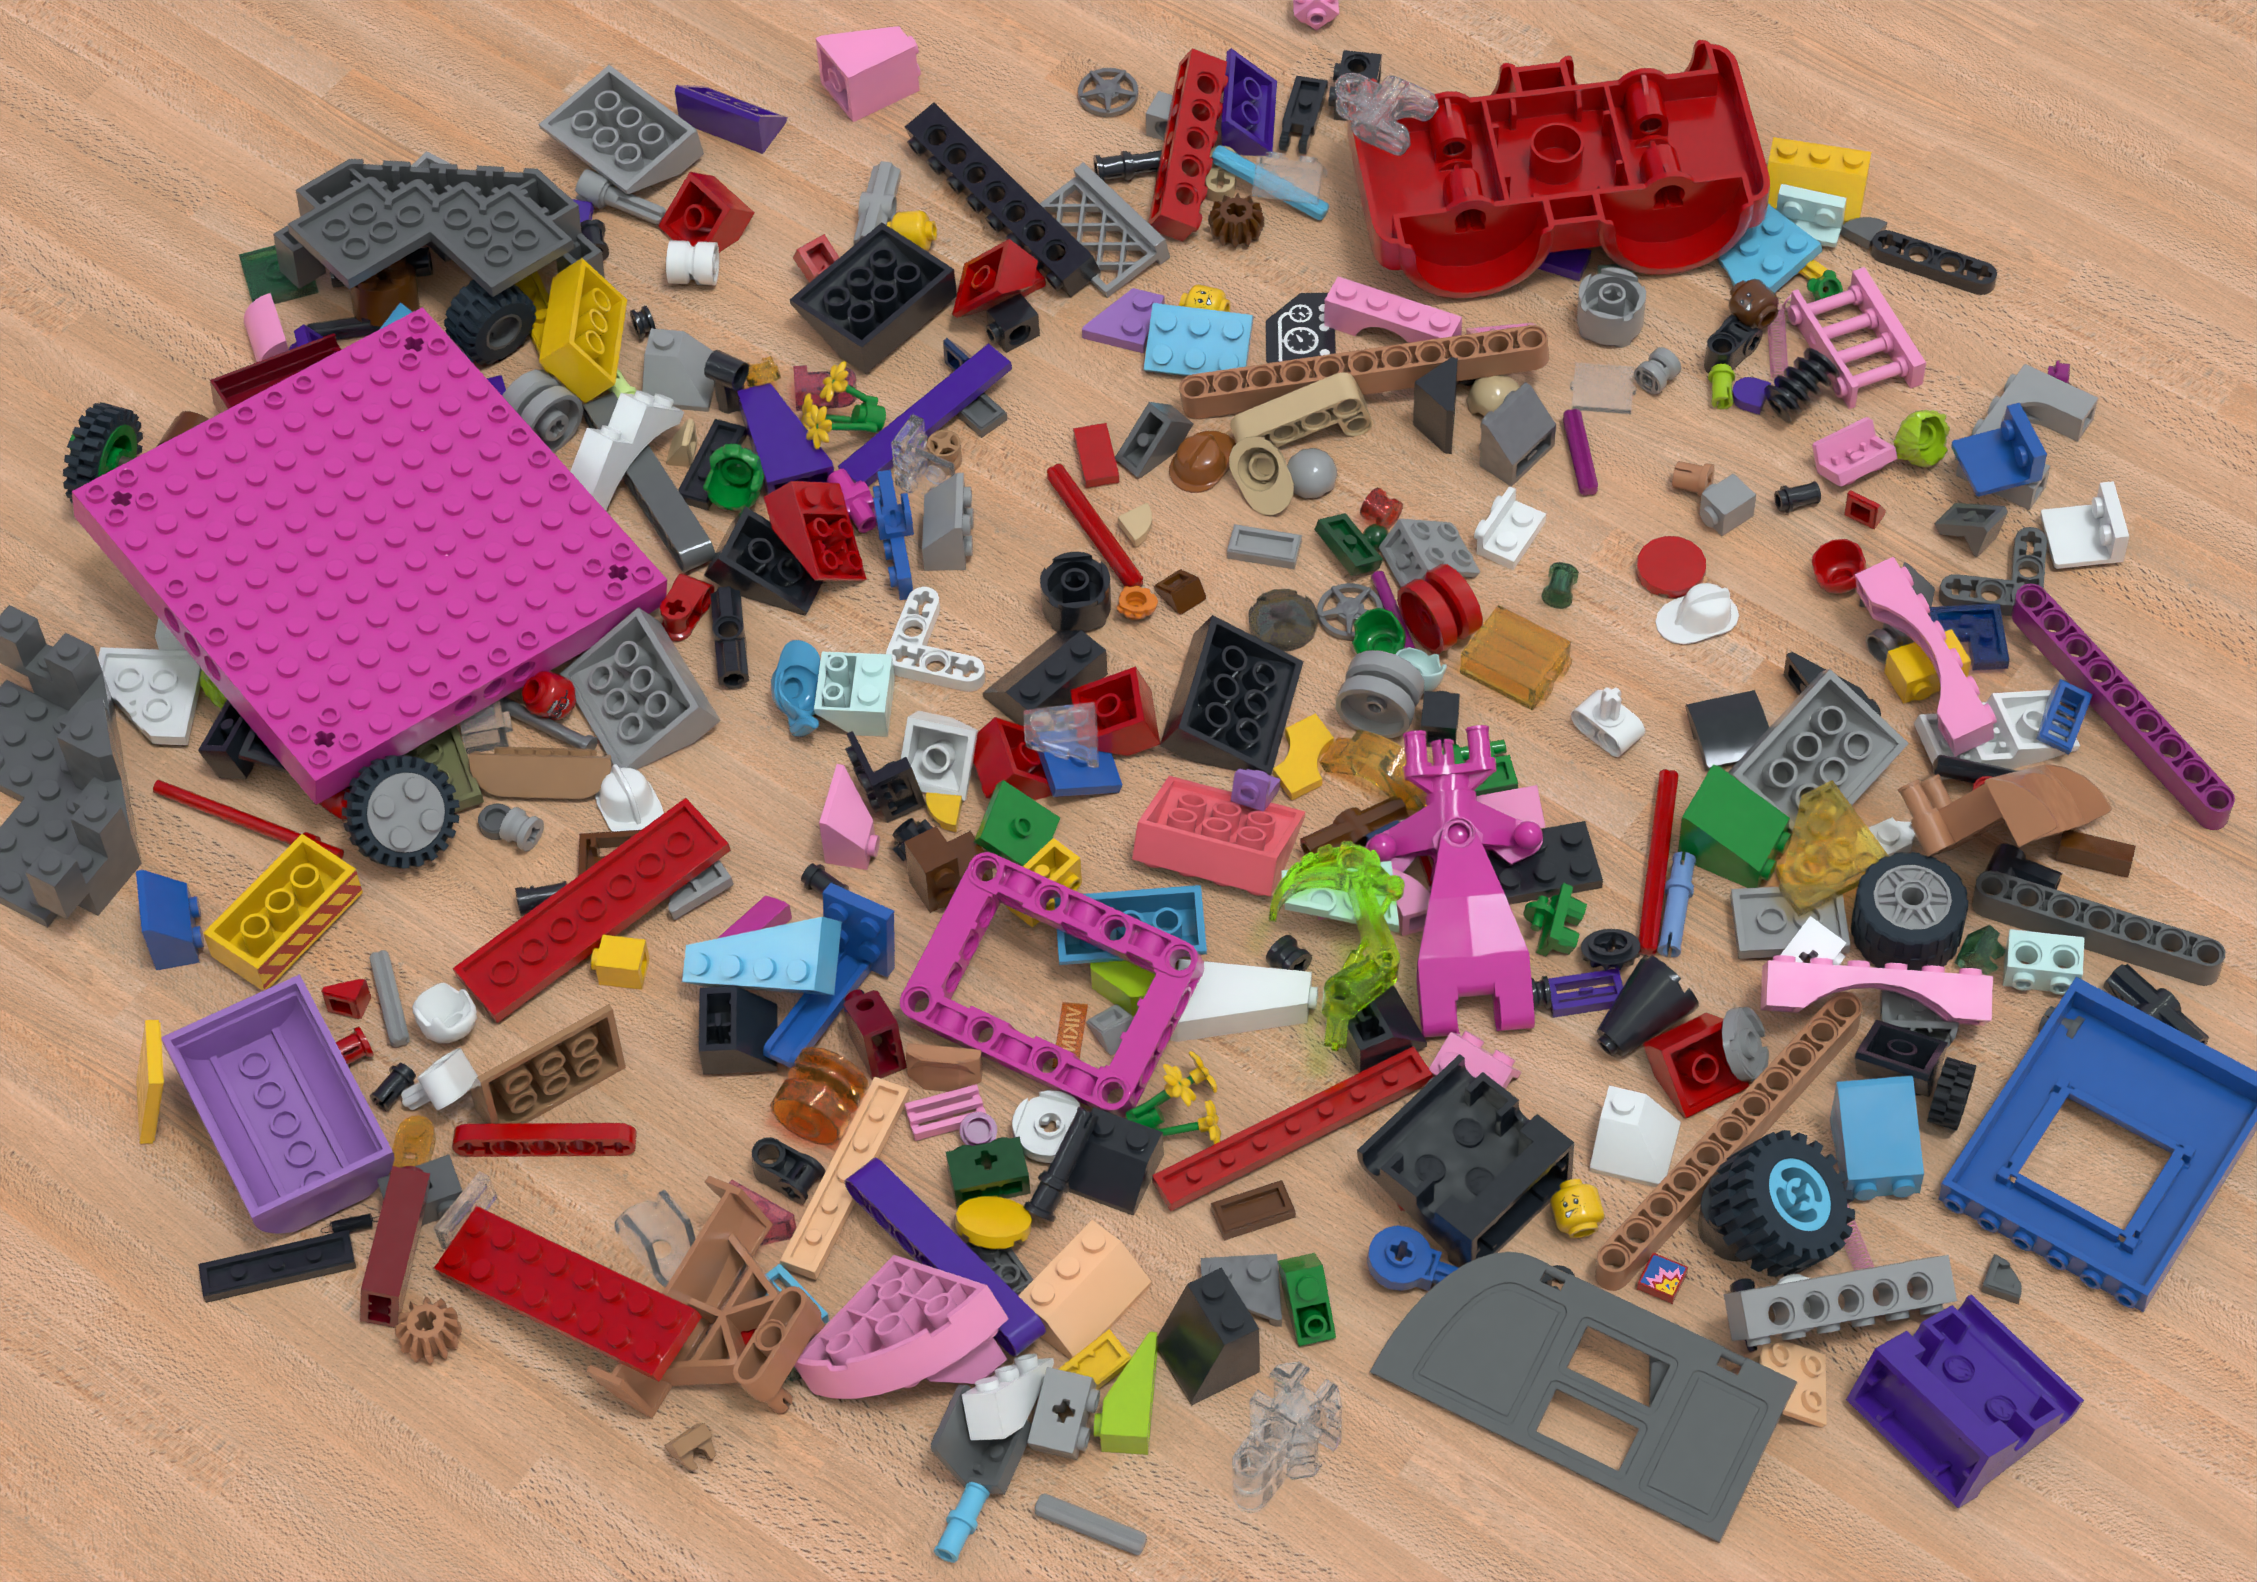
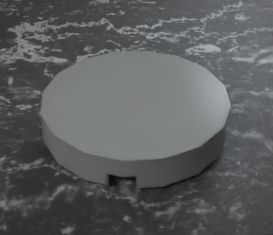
[1722,1007,1769,1082]

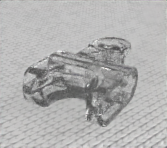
[1335,73,1439,156]

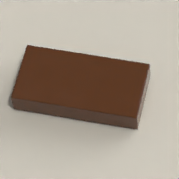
[1211,1180,1296,1241]

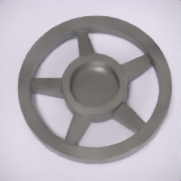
[1078,68,1138,117]
[1317,583,1383,640]

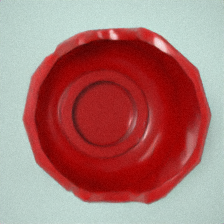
[1812,539,1867,594]

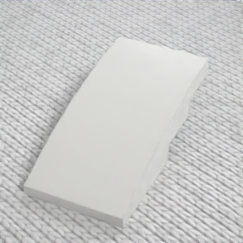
[1914,690,2080,780]

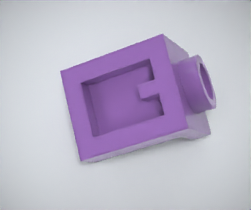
[1231,769,1281,812]

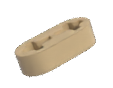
[1206,146,1237,202]

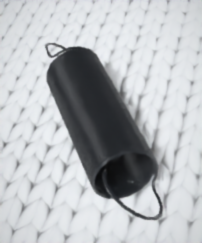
[320,1213,379,1233]

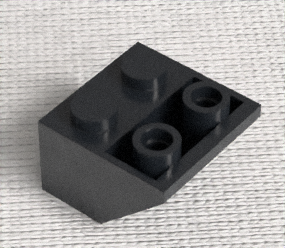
[1327,979,1427,1073]
[699,986,778,1075]

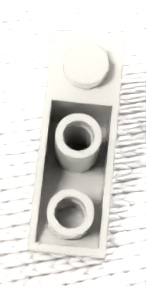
[962,1354,1054,1440]

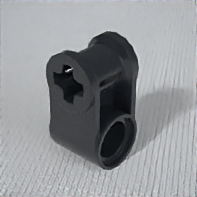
[1704,314,1763,373]
[752,1137,826,1204]

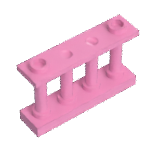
[1787,267,1926,409]

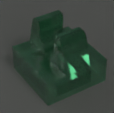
[1954,925,2005,975]

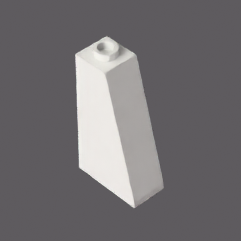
[1170,959,1318,1042]

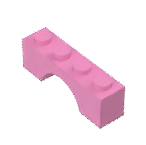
[1324,277,1462,343]

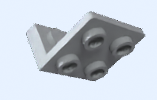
[1379,519,1480,587]

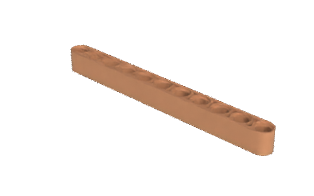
[1179,325,1549,419]
[1595,992,1862,1291]

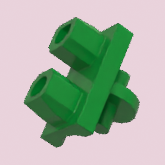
[1523,883,1587,957]

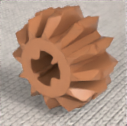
[395,1296,462,1364]

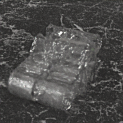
[1232,1361,1342,1513]

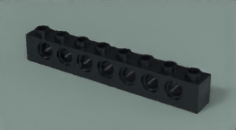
[905,102,1101,297]

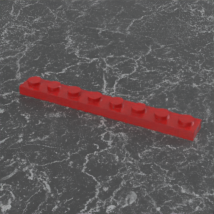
[1152,1046,1433,1211]

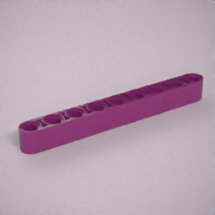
[2011,584,2235,830]

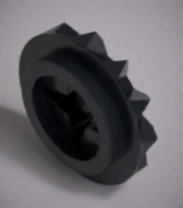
[1581,929,1640,971]

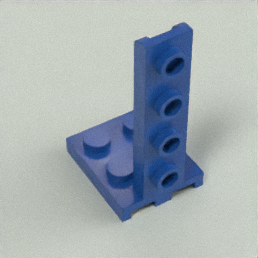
[763,883,895,1070]

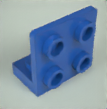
[1951,402,2047,497]

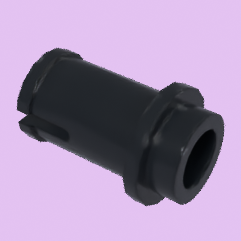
[1774,481,1821,513]
[801,863,849,896]
[370,1062,416,1111]

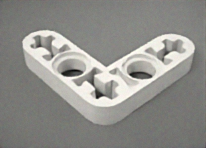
[886,587,985,692]

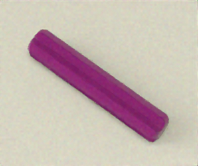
[1563,408,1598,496]

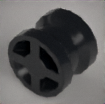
[1266,935,1312,971]

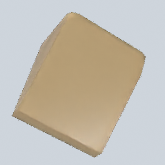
[666,419,698,467]

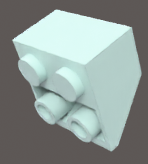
[814,652,895,737]

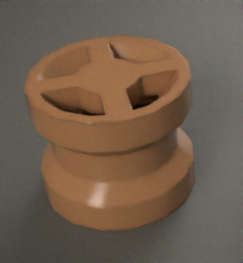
[927,430,962,473]

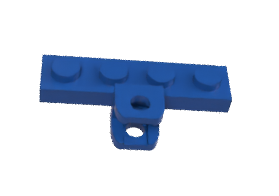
[873,470,914,600]

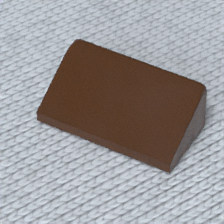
[2056,830,2136,878]

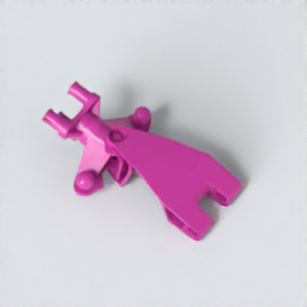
[1365,725,1543,1037]

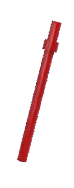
[153,780,344,859]

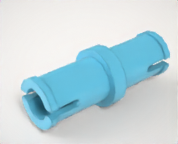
[934,1482,990,1563]

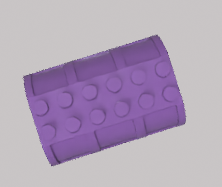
[161,974,395,1234]

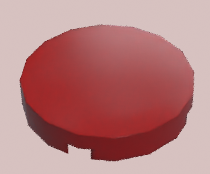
[1637,536,1706,598]

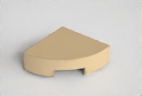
[1118,503,1152,547]

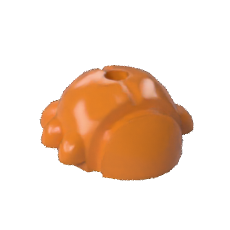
[1117,586,1158,620]

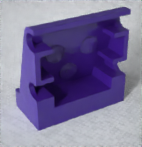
[1846,1294,2084,1508]

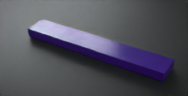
[838,343,1012,487]

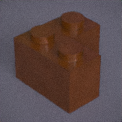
[904,826,993,913]

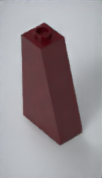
[360,1166,430,1328]

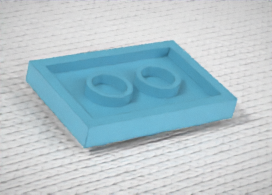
[1144,303,1254,376]

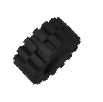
[1927,1057,1976,1131]

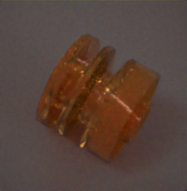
[770,1047,869,1146]

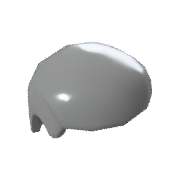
[1287,448,1338,499]

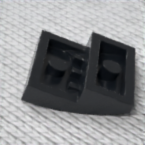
[1685,690,1769,771]

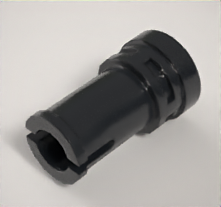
[515,881,567,916]

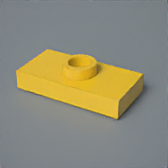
[1058,1329,1132,1390]

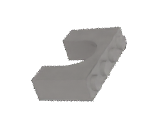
[1955,364,2098,510]

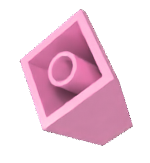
[816,26,921,122]

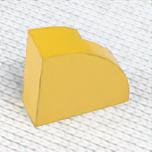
[926,792,962,832]

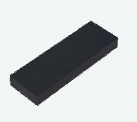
[678,419,747,510]

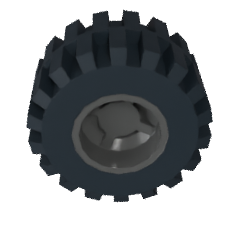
[444,279,536,364]

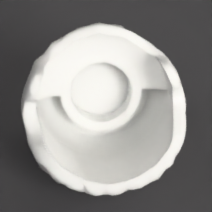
[412,983,477,1044]

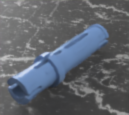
[1657,852,1696,957]

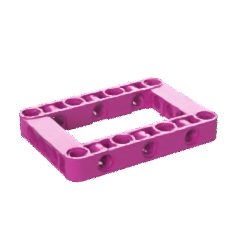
[900,852,1205,1118]

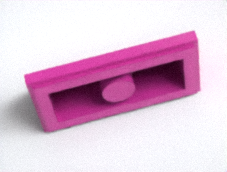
[717,895,792,939]

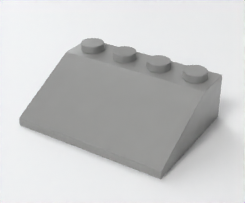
[539,65,704,195]
[560,607,721,770]
[1728,669,1909,849]

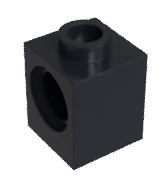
[985,293,1040,353]
[1421,691,1460,748]

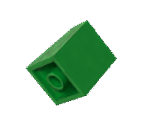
[1678,764,1792,888]

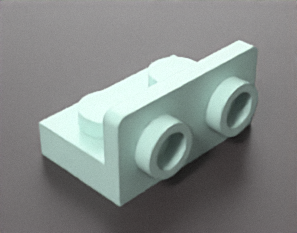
[1777,184,1847,247]

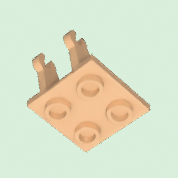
[1726,1336,1827,1428]

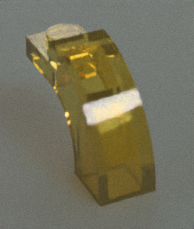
[1319,730,1427,811]

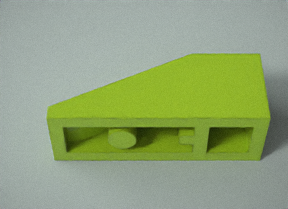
[1094,1332,1158,1455]

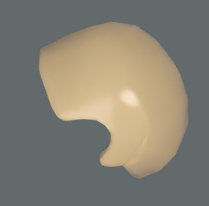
[1466,374,1520,416]

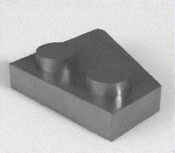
[1200,1254,1282,1327]

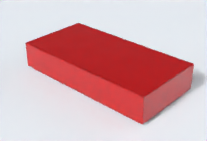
[1073,423,1120,488]

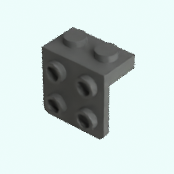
[931,1385,1032,1495]

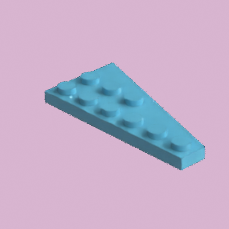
[1717,204,1822,293]

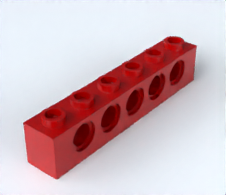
[1148,48,1228,242]

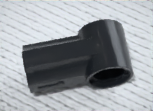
[704,349,749,414]
[1984,843,2063,890]

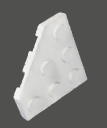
[98,647,202,745]

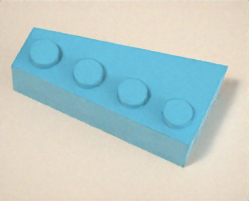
[682,917,842,995]

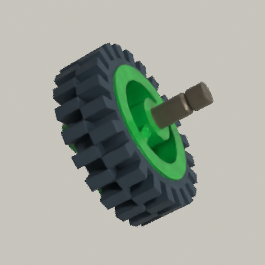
[63,402,143,504]

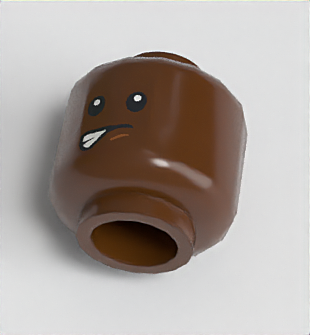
[1728,279,1779,329]

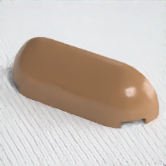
[469,747,611,799]

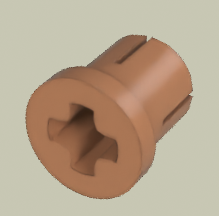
[1672,461,1715,497]

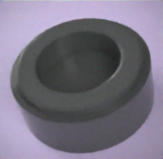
[478,803,511,840]

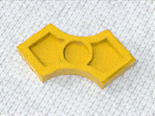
[1273,713,1334,801]

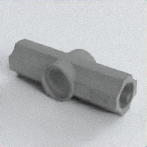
[853,161,901,245]

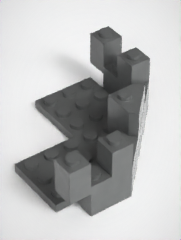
[273,159,605,297]
[0,605,142,928]

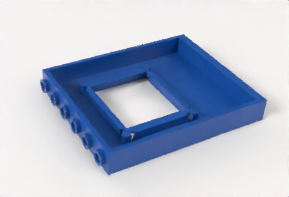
[1939,977,2257,1312]

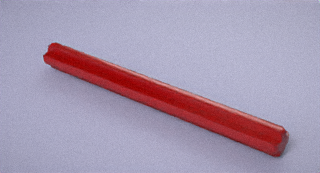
[1638,769,1679,956]

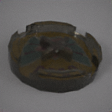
[1249,589,1318,651]

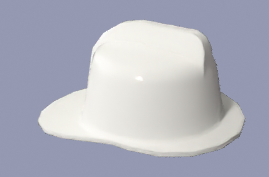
[1656,583,1739,645]
[595,764,664,831]

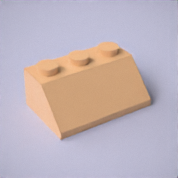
[1018,1220,1152,1359]

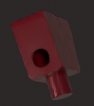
[843,989,907,1081]

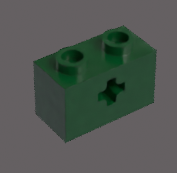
[945,1136,1031,1209]

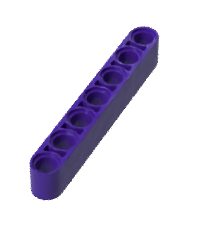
[844,1157,1046,1357]

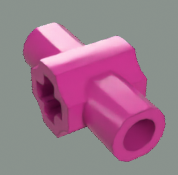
[827,469,877,533]

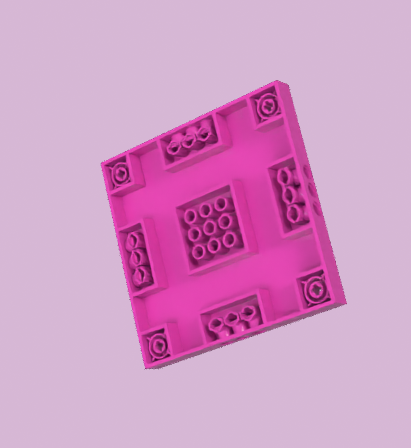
[72,307,668,805]

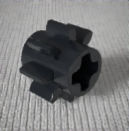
[892,818,933,862]

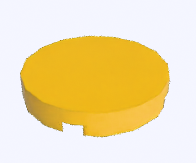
[955,1196,1032,1249]

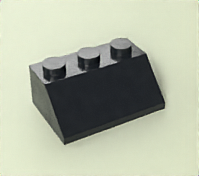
[983,630,1108,731]

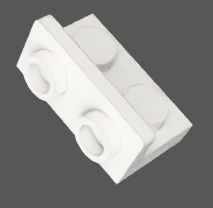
[1474,486,1546,570]

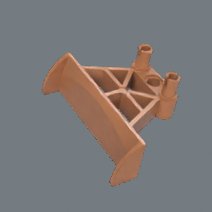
[1898,764,2112,857]
[586,1176,826,1419]

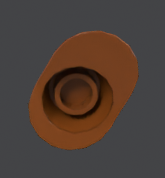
[1169,431,1236,493]

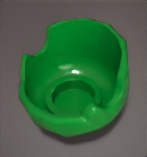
[1352,608,1406,654]

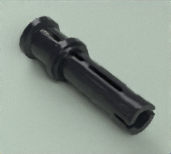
[1093,150,1162,181]
[1023,1107,1100,1222]

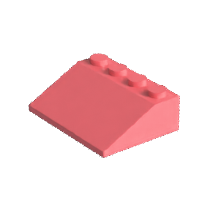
[1132,776,1306,897]

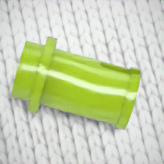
[1708,364,1735,409]

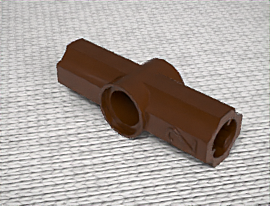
[1300,795,1410,867]

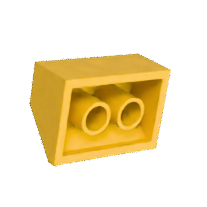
[1767,137,1872,224]

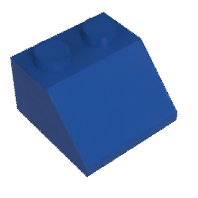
[136,870,204,971]

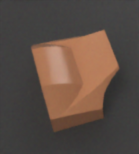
[906,1043,983,1092]

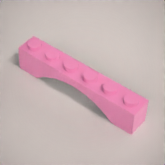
[1855,557,1997,757]
[1761,955,1993,1026]

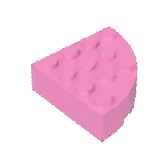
[794,1255,1009,1399]

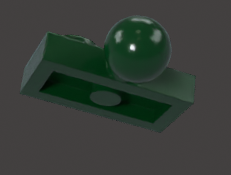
[1314,513,1389,576]

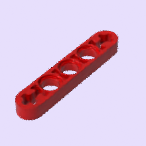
[452,1123,637,1157]

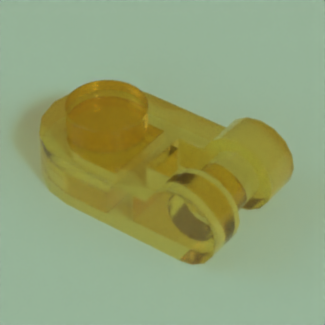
[744,356,781,387]
[389,1115,436,1175]

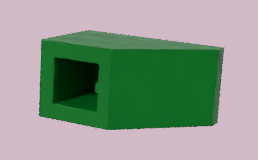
[1277,1253,1336,1346]

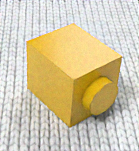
[591,935,650,990]

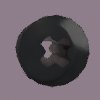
[1764,348,1840,423]

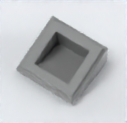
[1086,1004,1134,1055]

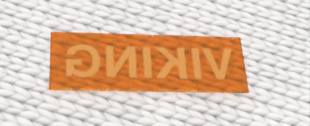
[1052,1002,1088,1069]

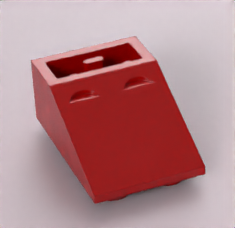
[764,481,867,581]

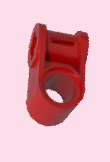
[660,573,715,641]

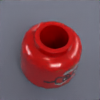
[522,671,576,721]

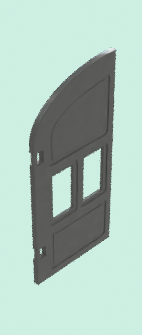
[1370,1252,1797,1543]

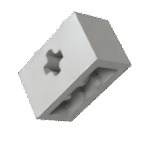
[1027,1367,1100,1460]

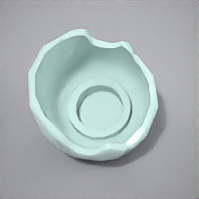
[1395,647,1447,694]

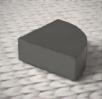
[1840,217,1887,249]
[1981,1254,2022,1305]

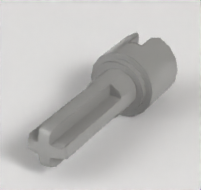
[575,169,666,224]

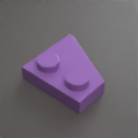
[1082,288,1165,353]

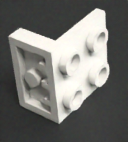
[2040,481,2129,569]

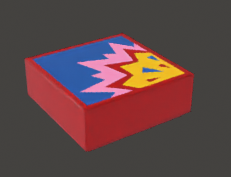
[1637,1253,1688,1304]

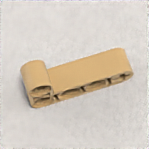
[1230,372,1373,447]

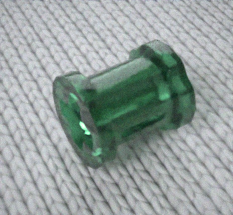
[1541,562,1579,609]

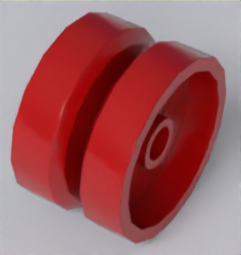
[1397,564,1483,655]

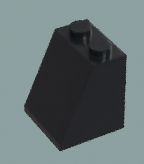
[1157,1267,1260,1406]

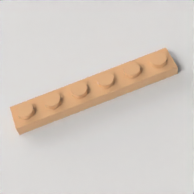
[780,1077,910,1280]

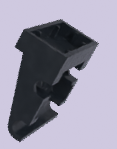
[1357,1054,1574,1268]

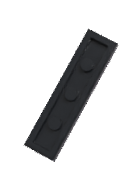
[198,1230,357,1303]

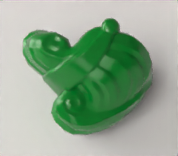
[703,444,764,512]

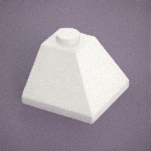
[901,711,978,801]
[1589,1086,1681,1187]

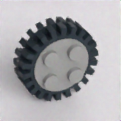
[342,755,460,869]

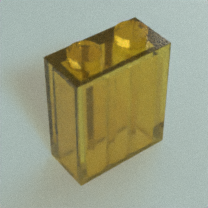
[1460,605,1573,711]

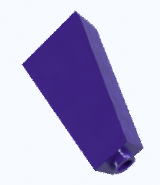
[737,383,834,495]

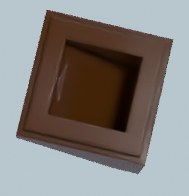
[1154,569,1206,614]

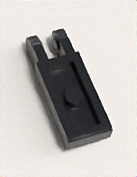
[1279,76,1328,154]

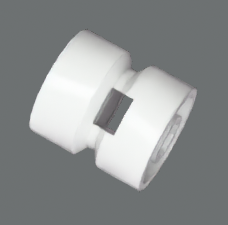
[666,240,719,286]

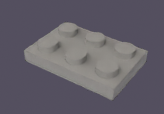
[1730,884,1850,959]

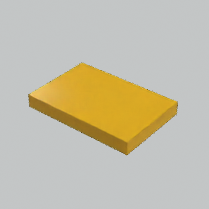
[136,1020,164,1144]

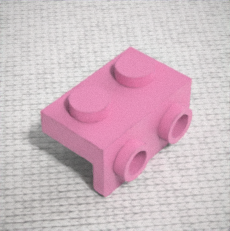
[1812,417,1897,487]
[1429,1031,1521,1089]

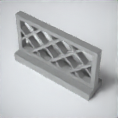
[1040,162,1170,298]

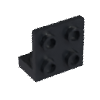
[845,731,926,823]

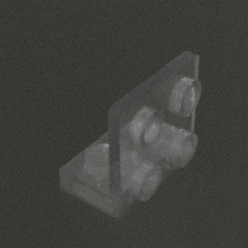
[1252,152,1328,205]
[891,414,955,497]

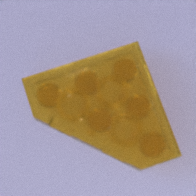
[1779,780,1889,917]

